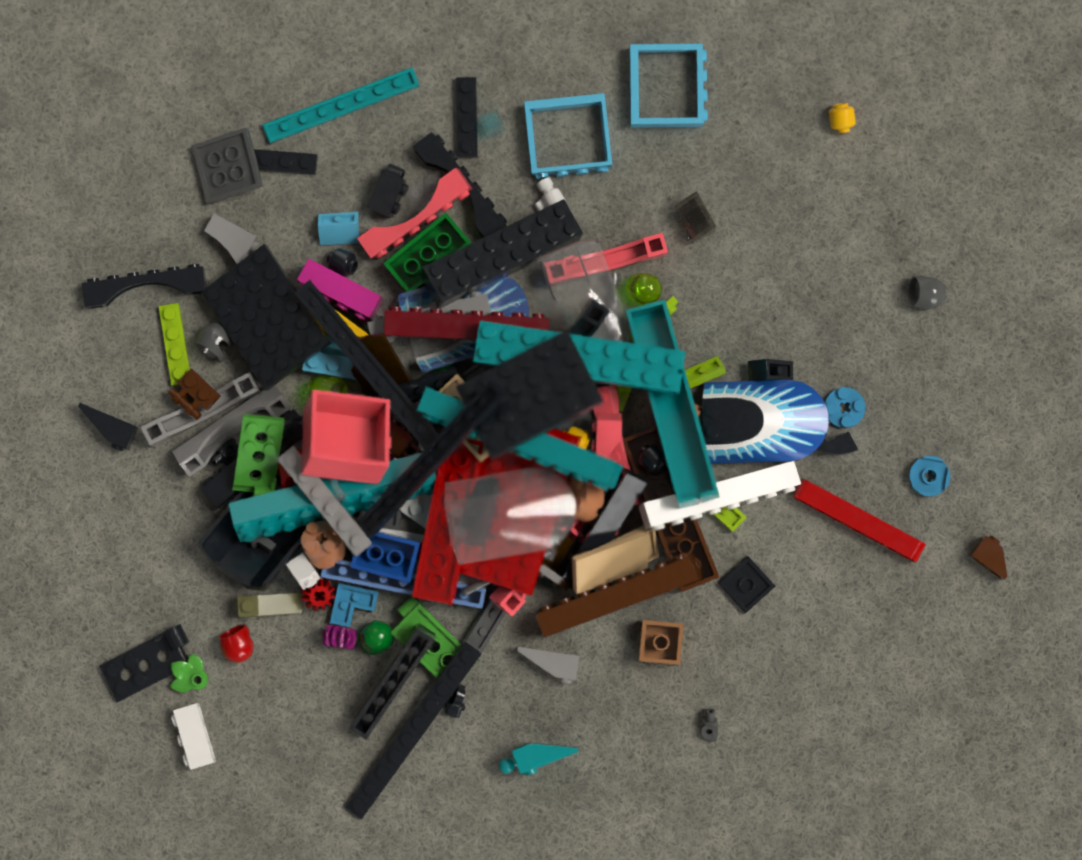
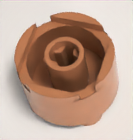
[558,477,604,522]
[301,521,346,569]

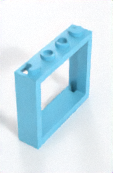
[630,44,708,128]
[524,93,612,179]

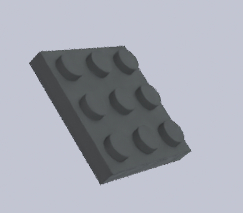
[192,128,263,204]

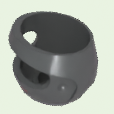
[908,275,946,310]
[196,323,232,363]

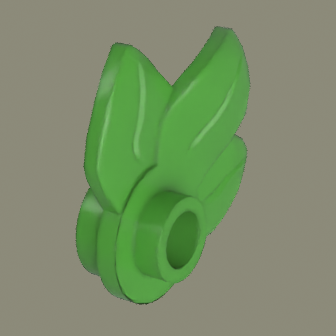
[170,654,208,693]

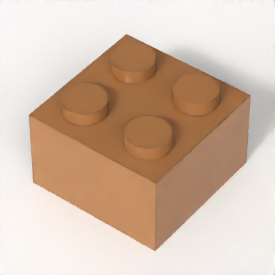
[638,620,684,665]

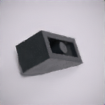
[748,359,793,381]

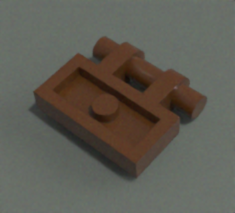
[168,368,221,420]

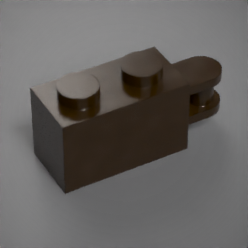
[389,416,423,459]

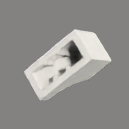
[286,553,320,590]

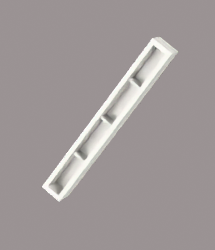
[639,461,801,531]

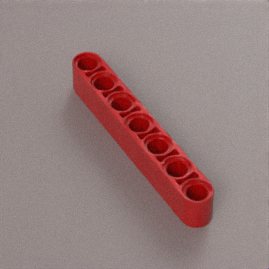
[792,478,926,563]

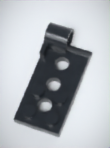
[99,624,190,703]

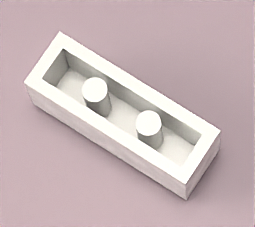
[171,703,216,770]

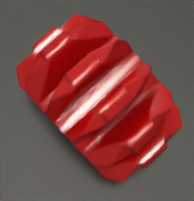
[300,577,335,612]

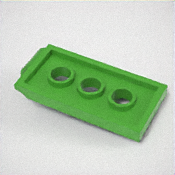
[232,414,285,497]
[390,595,477,679]

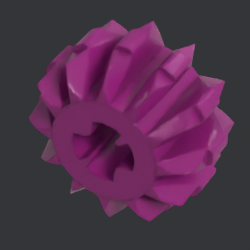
[322,625,357,649]

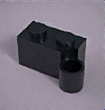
[367,163,409,217]

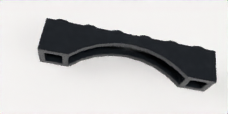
[413,132,507,238]
[82,264,207,309]
[568,297,610,337]

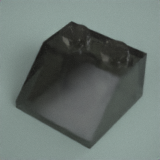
[672,191,717,244]

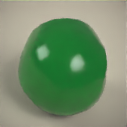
[358,620,394,655]

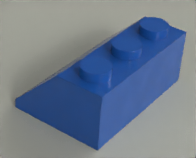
[350,528,422,583]

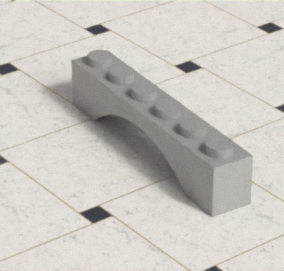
[367,292,491,344]
[141,372,261,447]
[172,385,291,477]
[278,446,372,557]

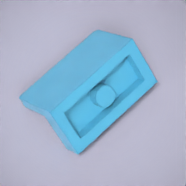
[318,212,360,245]

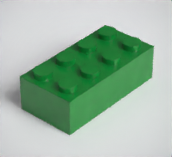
[383,212,472,294]

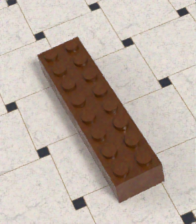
[623,426,719,593]
[535,553,703,638]

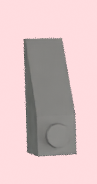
[518,647,579,684]

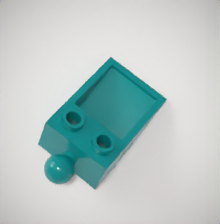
[498,742,579,776]

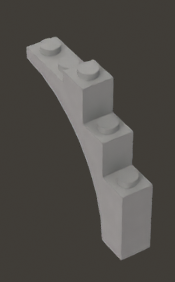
[204,214,259,264]

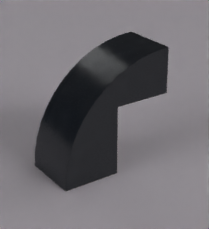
[816,431,858,455]

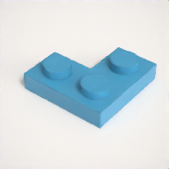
[330,583,379,627]

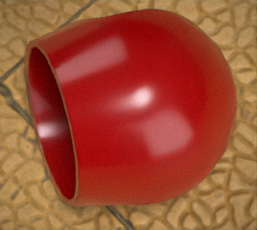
[219,624,254,663]

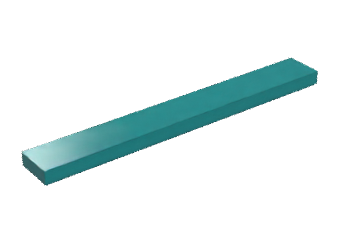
[262,67,420,144]

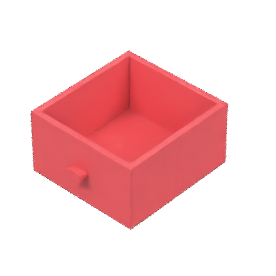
[302,390,391,484]

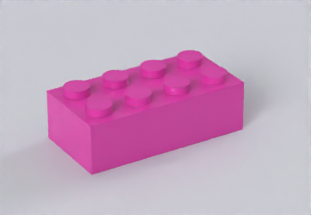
[297,258,383,323]

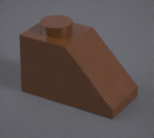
[969,535,1007,580]

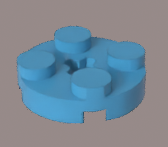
[825,387,866,428]
[909,456,951,497]

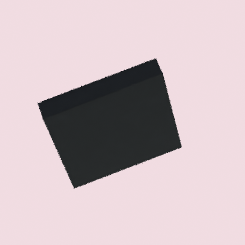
[718,556,776,614]

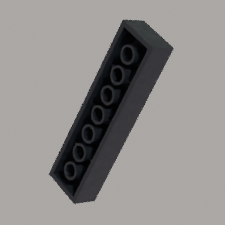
[419,199,583,309]

